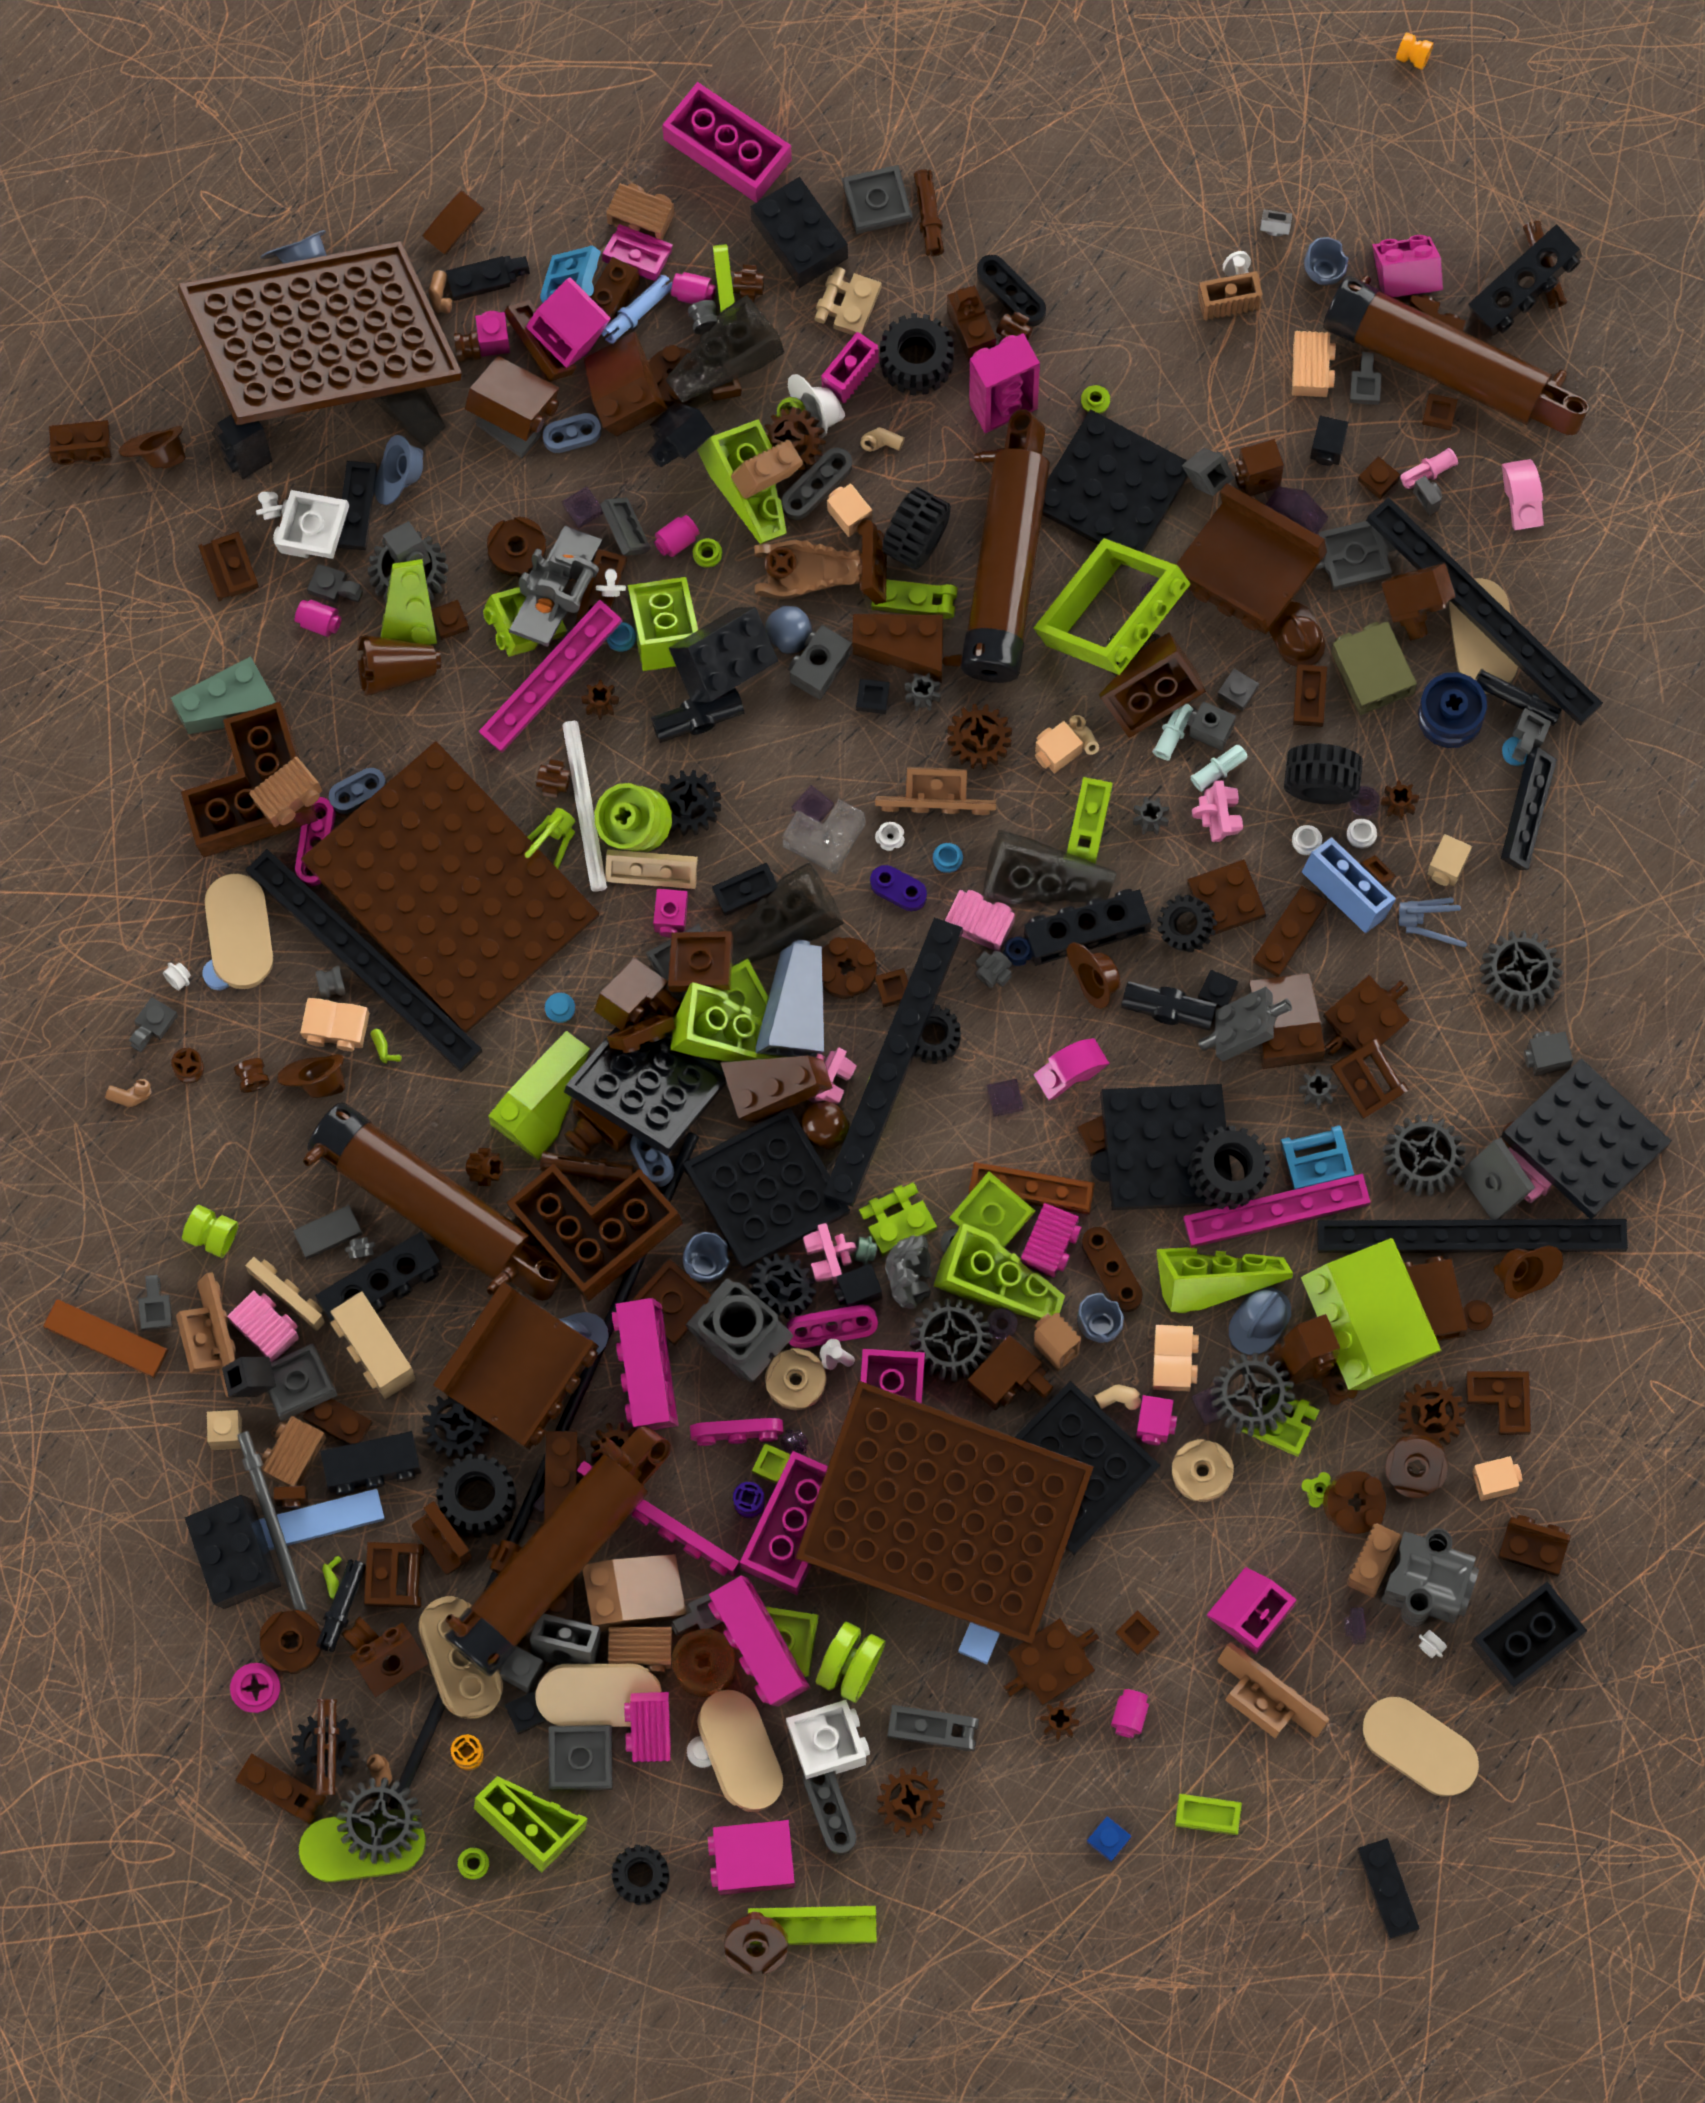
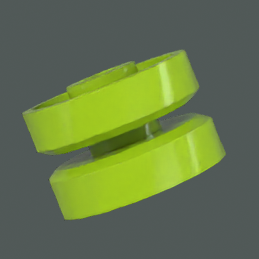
[594,783,672,852]
[816,1621,886,1703]

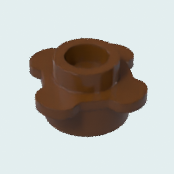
[1322,1371,1358,1405]

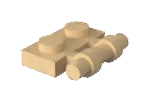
[814,267,882,336]

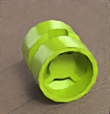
[182,1204,238,1258]

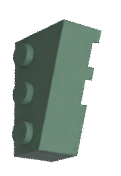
[171,656,276,734]

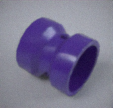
[733,1482,765,1518]

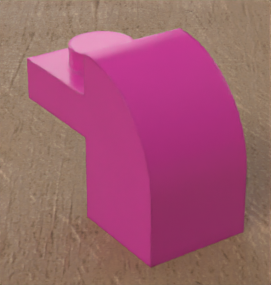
[1033,1038,1110,1100]

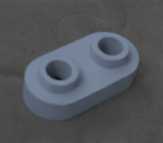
[543,413,601,453]
[329,768,386,814]
[630,1135,674,1187]

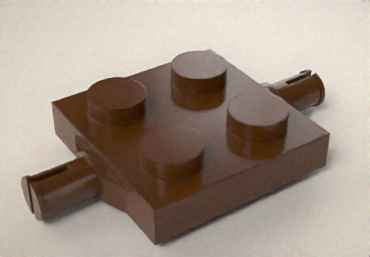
[1323,975,1410,1060]
[1003,1618,1099,1706]

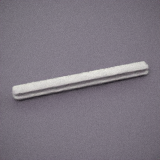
[562,721,607,892]

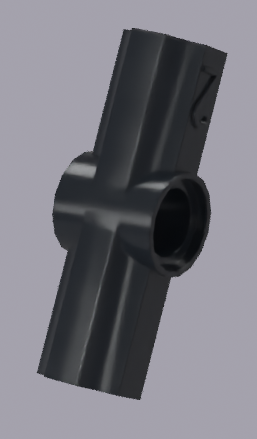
[651,688,745,743]
[1121,981,1216,1031]

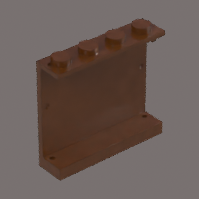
[1167,483,1327,635]
[433,1282,599,1450]

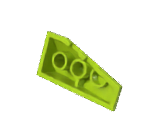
[697,419,787,545]
[670,982,785,1062]
[488,1031,590,1161]
[933,1223,1065,1320]
[1157,1247,1293,1313]

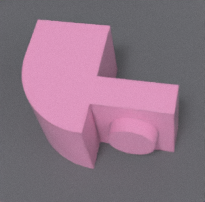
[1502,459,1544,530]

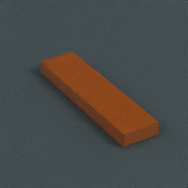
[969,1162,1095,1215]
[43,1299,168,1378]

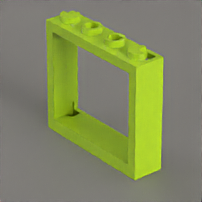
[1033,538,1190,675]

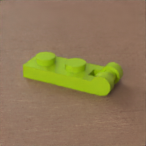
[871,579,958,619]
[1066,777,1113,864]

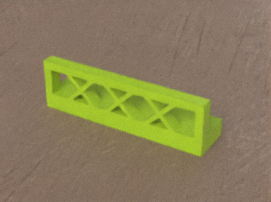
[748,1906,877,1946]

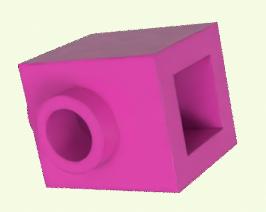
[475,311,510,357]
[653,889,688,938]
[1136,1395,1177,1445]

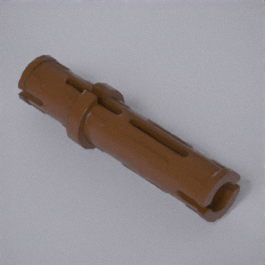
[914,169,944,257]
[1523,221,1567,309]
[540,1151,634,1183]
[314,1699,340,1796]

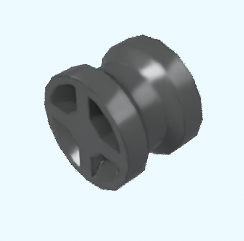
[687,300,722,335]
[315,966,346,1000]

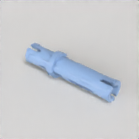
[601,275,672,344]

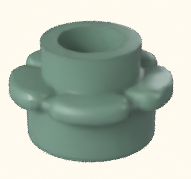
[854,1236,877,1266]

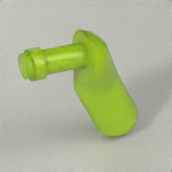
[370,1029,402,1064]
[322,1556,342,1599]

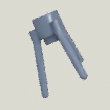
[1399,897,1467,948]

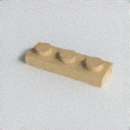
[605,849,698,889]
[245,1257,325,1331]

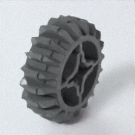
[367,531,449,603]
[1480,930,1563,1012]
[1383,1114,1466,1197]
[909,1298,993,1382]
[1211,1352,1295,1437]
[337,1778,423,1864]

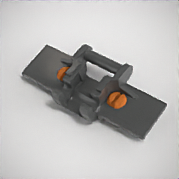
[509,526,603,647]

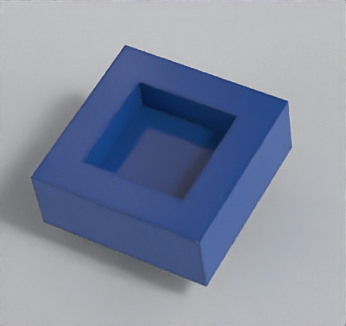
[1087,1816,1132,1862]

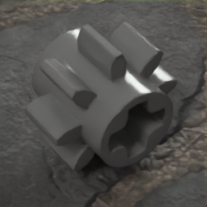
[905,673,941,711]
[1133,797,1169,835]
[975,950,1012,988]
[1298,1069,1338,1109]

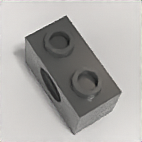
[788,625,853,700]
[530,1614,601,1665]

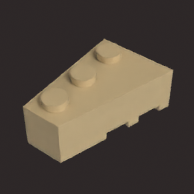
[330,1291,416,1400]

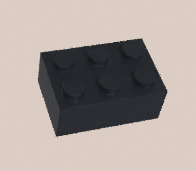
[750,176,848,288]
[669,607,778,702]
[185,1495,281,1609]
[1471,1581,1587,1694]

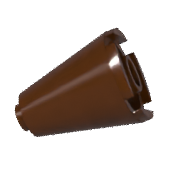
[357,635,441,696]

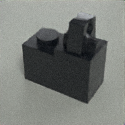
[647,402,715,467]

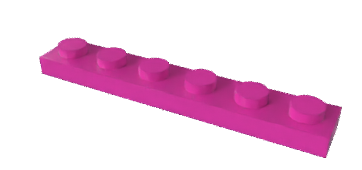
[479,600,623,753]
[1183,1173,1371,1248]
[577,1461,740,1577]

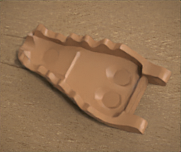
[754,540,862,599]

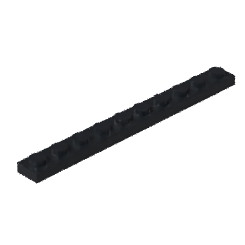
[1366,497,1603,726]
[246,849,482,1073]
[823,917,963,1207]
[1317,1219,1628,1253]

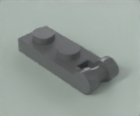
[887,1705,979,1751]

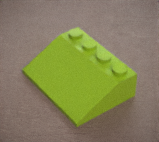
[1301,1238,1442,1390]

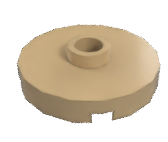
[765,1348,827,1411]
[1172,1439,1234,1502]

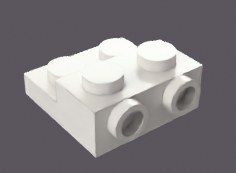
[273,490,349,559]
[786,1700,870,1779]

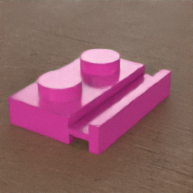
[602,224,673,281]

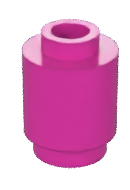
[671,272,716,304]
[654,515,700,557]
[295,599,341,637]
[1111,1689,1149,1738]

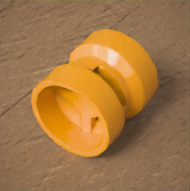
[1396,32,1434,70]
[451,1734,484,1771]

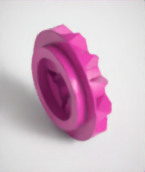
[230,1663,281,1714]

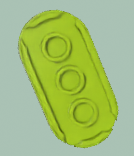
[299,1809,426,1882]

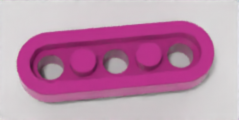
[295,797,336,886]
[786,1304,878,1349]
[690,1418,784,1446]

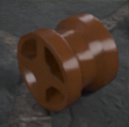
[454,330,481,362]
[764,547,797,579]
[171,1048,204,1083]
[234,1058,270,1093]
[564,1118,603,1156]
[341,1616,379,1652]

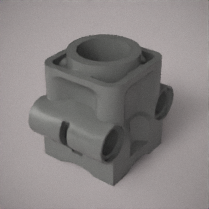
[685,1279,794,1383]
[1381,1528,1479,1627]

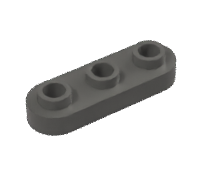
[781,448,852,520]
[803,1771,856,1855]

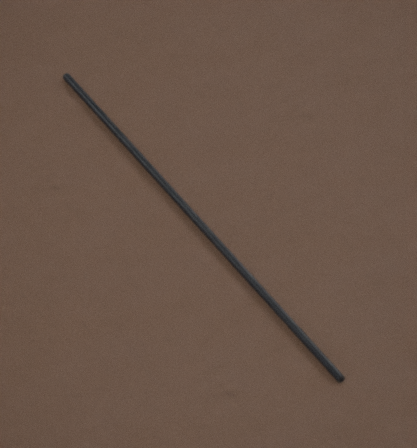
[388,1132,699,1810]

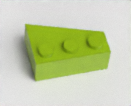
[473,1776,588,1873]

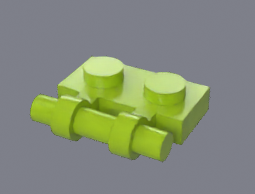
[858,1182,937,1257]
[1242,1393,1320,1457]

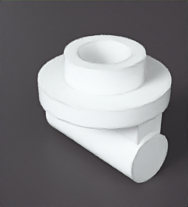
[1223,251,1251,277]
[256,492,282,520]
[596,569,626,597]
[819,1339,855,1370]

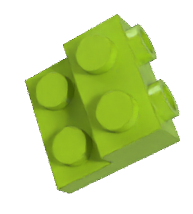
[483,587,567,657]

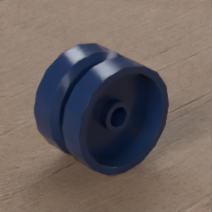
[1418,672,1487,748]

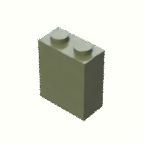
[1331,621,1417,715]

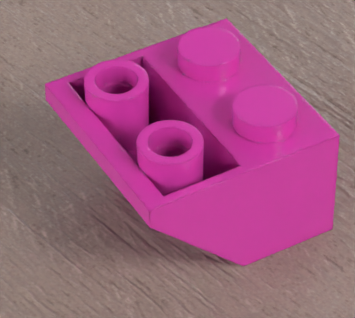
[1372,235,1443,297]
[526,277,611,368]
[1206,1567,1297,1655]

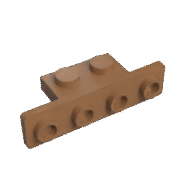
[875,767,996,815]
[176,1272,236,1397]
[1217,1642,1329,1738]

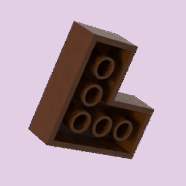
[181,701,318,858]
[506,1163,683,1302]

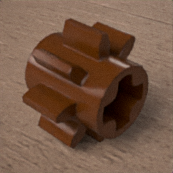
[733,264,764,302]
[996,312,1033,343]
[581,680,619,720]
[536,759,571,799]
[1381,780,1419,820]
[466,1148,504,1186]
[486,1540,522,1574]
[1040,1701,1080,1742]

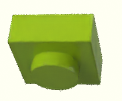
[752,1443,791,1484]

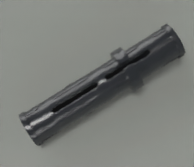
[1475,668,1562,726]
[316,1559,366,1652]

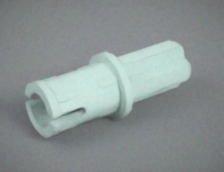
[1152,703,1193,761]
[1190,745,1248,792]

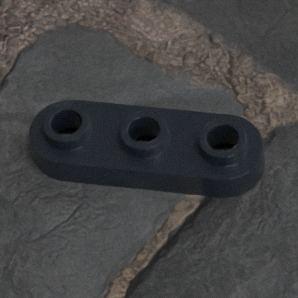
[977,255,1046,326]

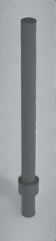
[237,1431,308,1611]

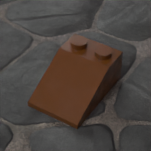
[584,332,668,436]
[1099,632,1206,738]
[1249,973,1325,1069]

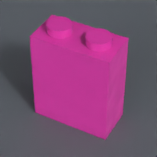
[707,1820,795,1895]

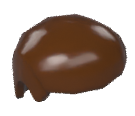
[800,1101,850,1150]

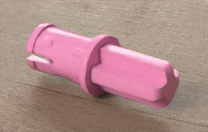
[1400,448,1458,489]

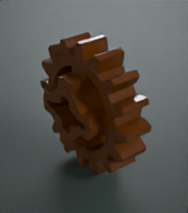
[764,407,826,473]
[947,704,1012,769]
[1398,1380,1466,1445]
[877,1767,945,1837]

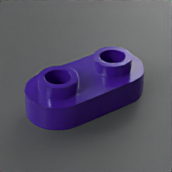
[870,865,927,911]

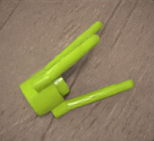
[525,808,576,869]

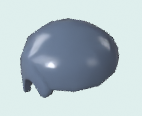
[1304,237,1349,286]
[765,606,812,654]
[682,1232,729,1283]
[1077,1293,1124,1343]

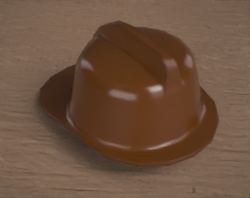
[119,426,186,469]
[1269,601,1325,667]
[1067,942,1121,1009]
[277,1054,345,1098]
[1493,1245,1564,1299]

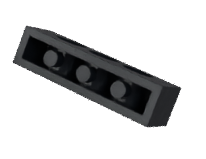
[1468,224,1582,335]
[1024,889,1152,966]
[315,1231,442,1322]

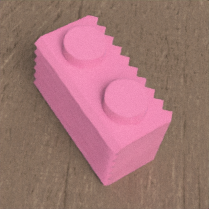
[945,890,1015,952]
[227,1290,299,1362]

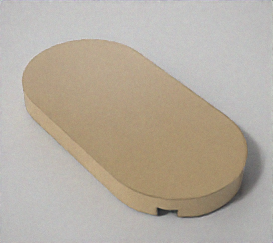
[1448,578,1518,694]
[205,874,273,989]
[418,1596,503,1719]
[535,1664,662,1727]
[697,1690,783,1812]
[1363,1697,1479,1797]

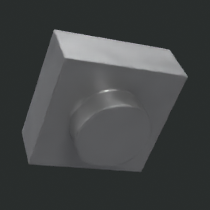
[1260,209,1292,236]
[1413,476,1442,516]
[1217,669,1259,711]

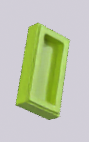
[1175,1794,1242,1835]

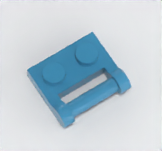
[540,245,601,303]
[1280,1125,1354,1190]

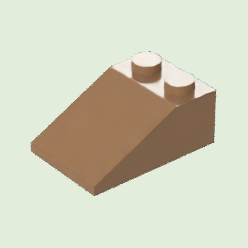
[582,1554,687,1632]

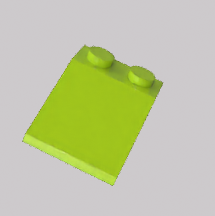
[627,577,698,671]

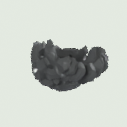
[885,1235,932,1309]

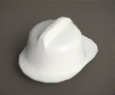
[788,374,845,438]

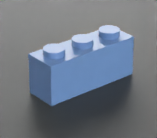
[1302,837,1396,933]

